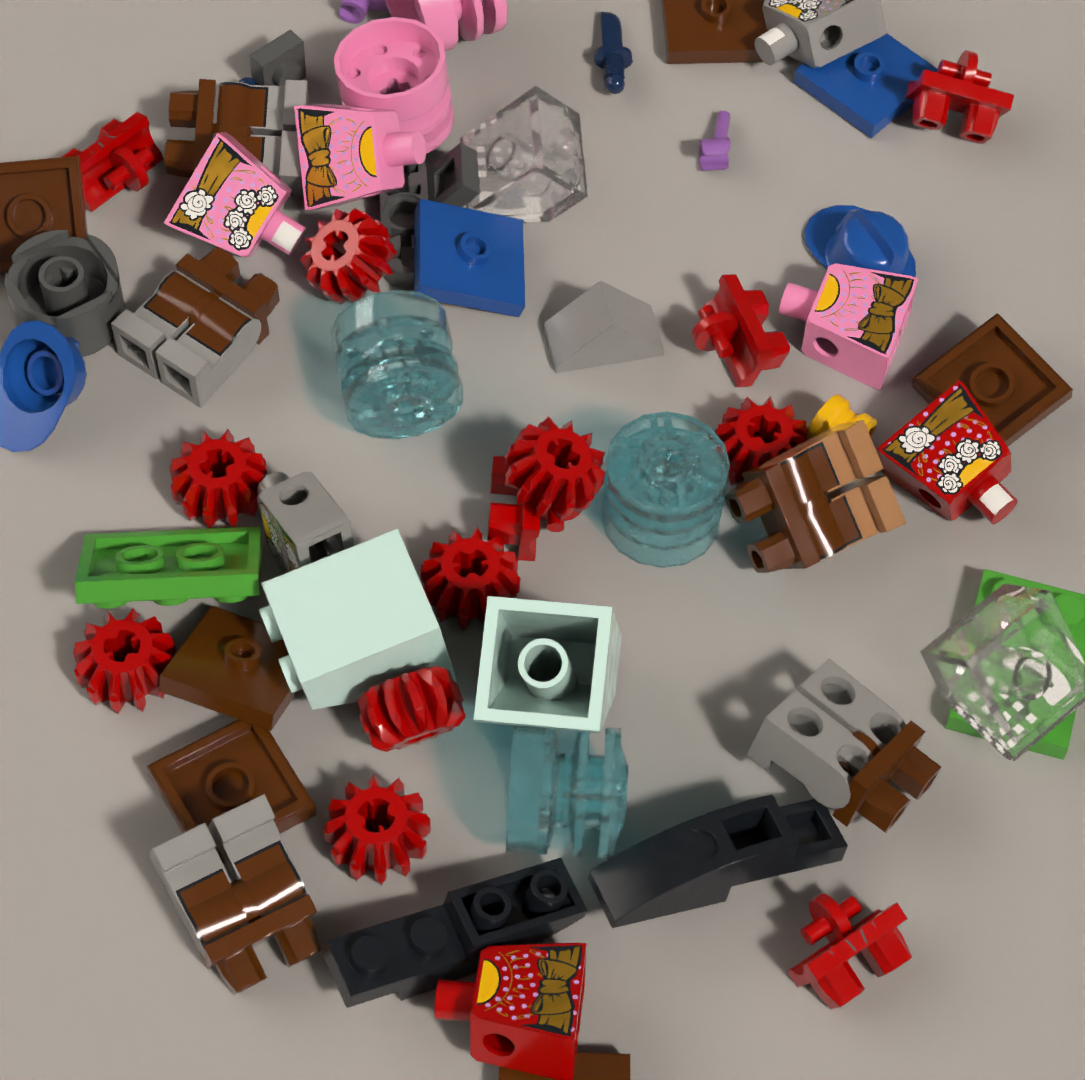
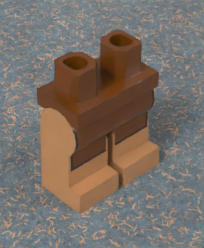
[724,420,907,573]

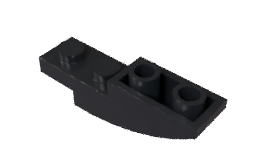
[588,794,848,928]
[322,858,588,1008]

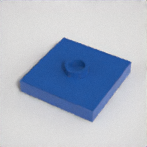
[793,34,937,138]
[414,199,525,317]

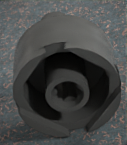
[4,230,125,357]

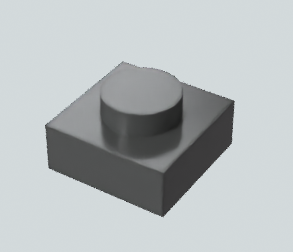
[249,29,306,86]
[427,143,480,207]

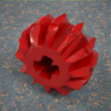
[299,208,398,304]
[713,395,808,486]
[504,416,606,521]
[170,429,267,529]
[420,527,521,631]
[73,608,176,714]
[357,666,466,752]
[323,773,431,885]

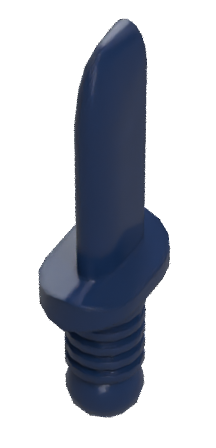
[594,12,633,94]

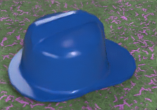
[804,205,916,277]
[0,320,87,452]

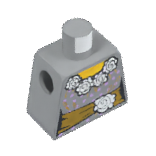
[754,0,887,68]
[257,472,355,574]

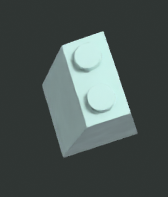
[259,529,457,710]
[473,596,622,733]

